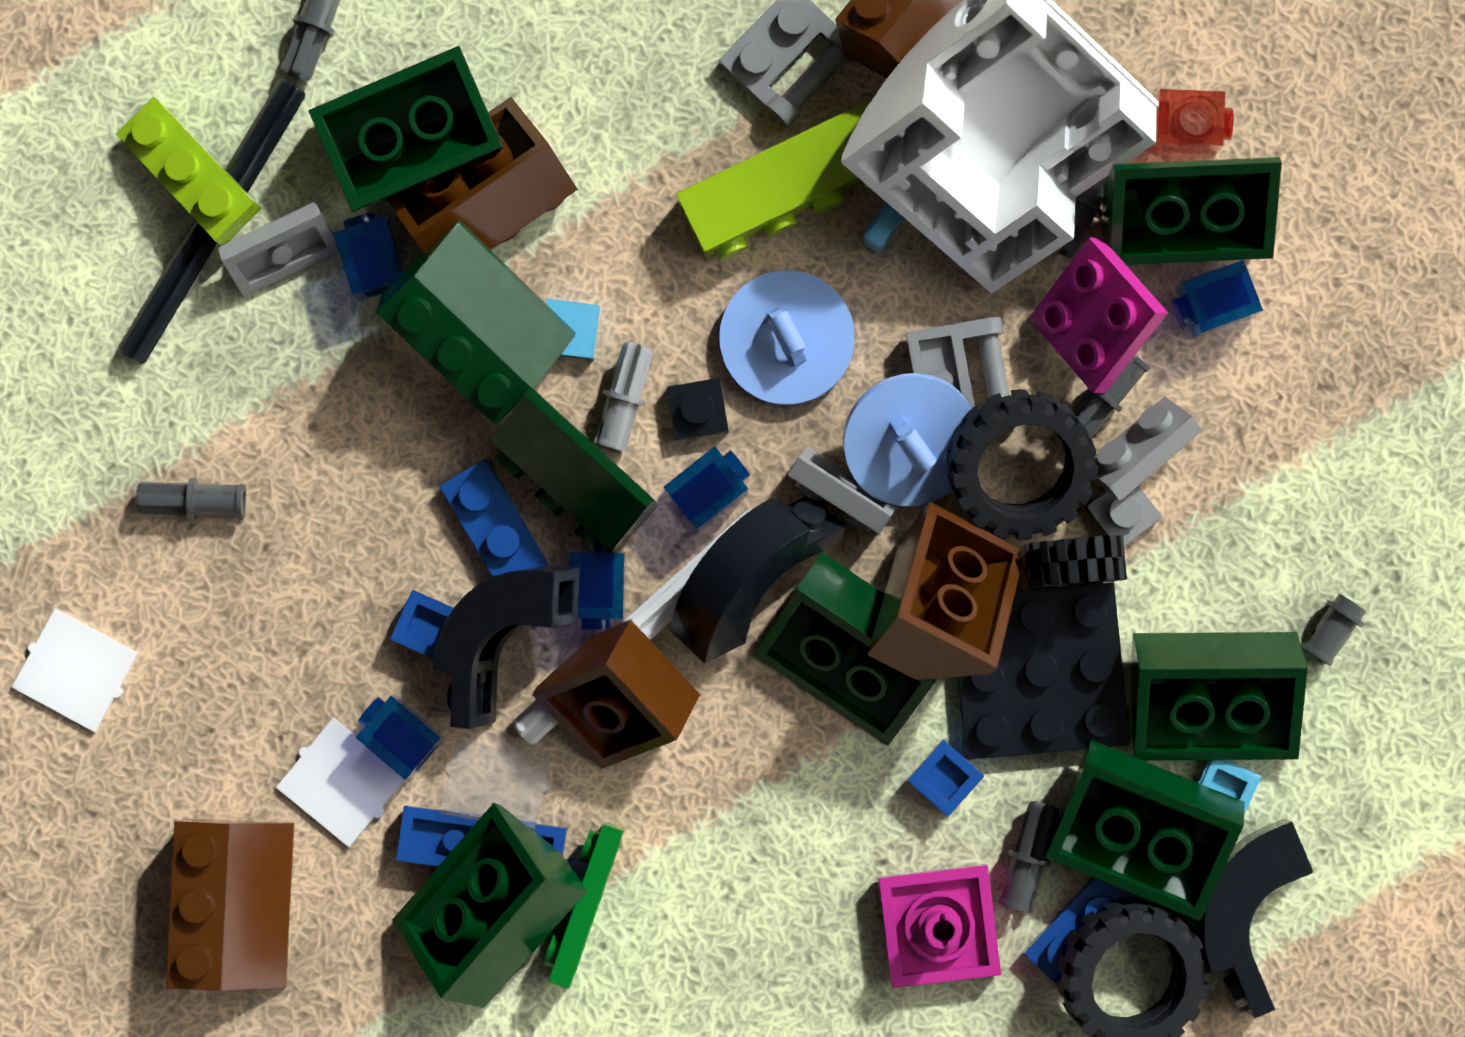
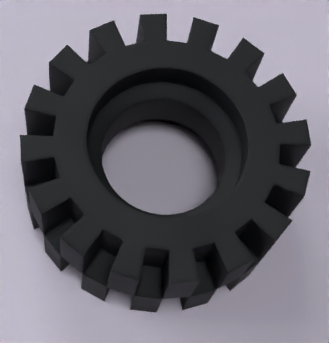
[1024,535,1127,589]

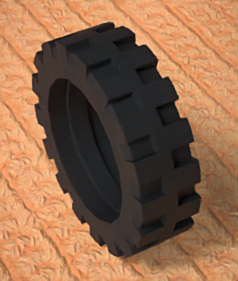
[946,389,1098,540]
[1056,899,1210,1037]

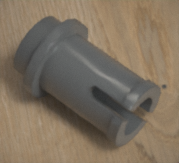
[1301,594,1366,667]

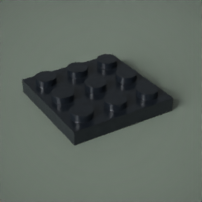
[958,582,1130,760]

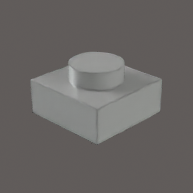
[1085,486,1162,546]

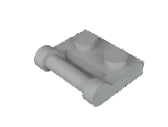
[718,0,853,128]
[905,317,1010,408]

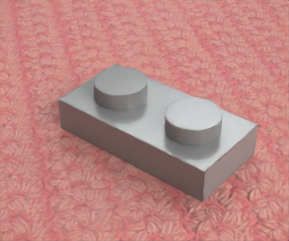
[217,201,341,297]
[1094,397,1202,502]
[787,446,897,534]

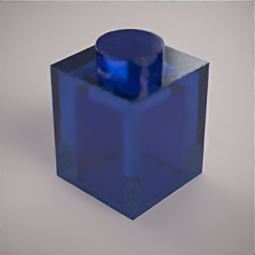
[333,213,405,301]
[1172,260,1263,339]
[663,446,750,532]
[569,552,627,630]
[355,695,446,780]

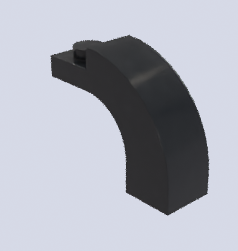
[670,496,846,664]
[433,566,580,729]
[1197,819,1314,1018]

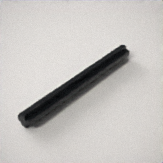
[118,78,305,364]

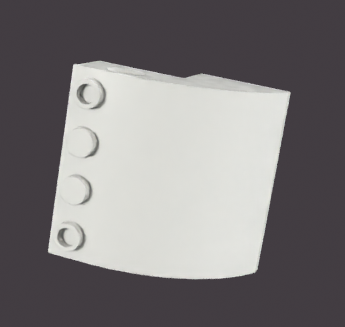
[841,0,1159,294]

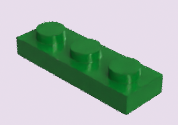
[543,822,625,989]

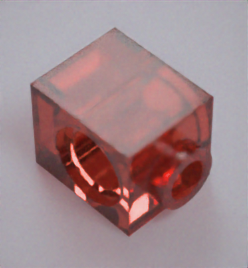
[1151,89,1234,155]

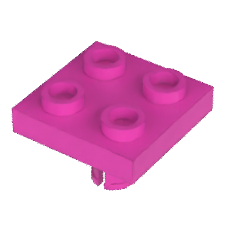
[1029,238,1168,393]
[878,864,1001,988]

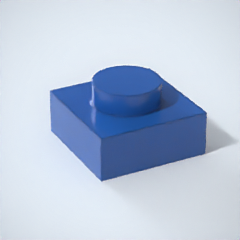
[390,590,454,659]
[906,739,984,817]

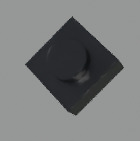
[667,378,729,441]

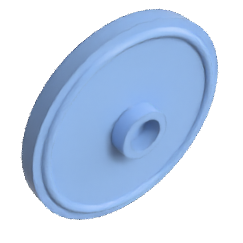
[719,270,855,406]
[843,373,972,506]

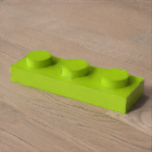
[116,96,262,245]

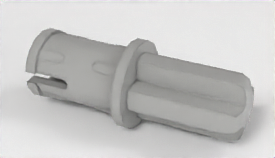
[593,342,653,452]

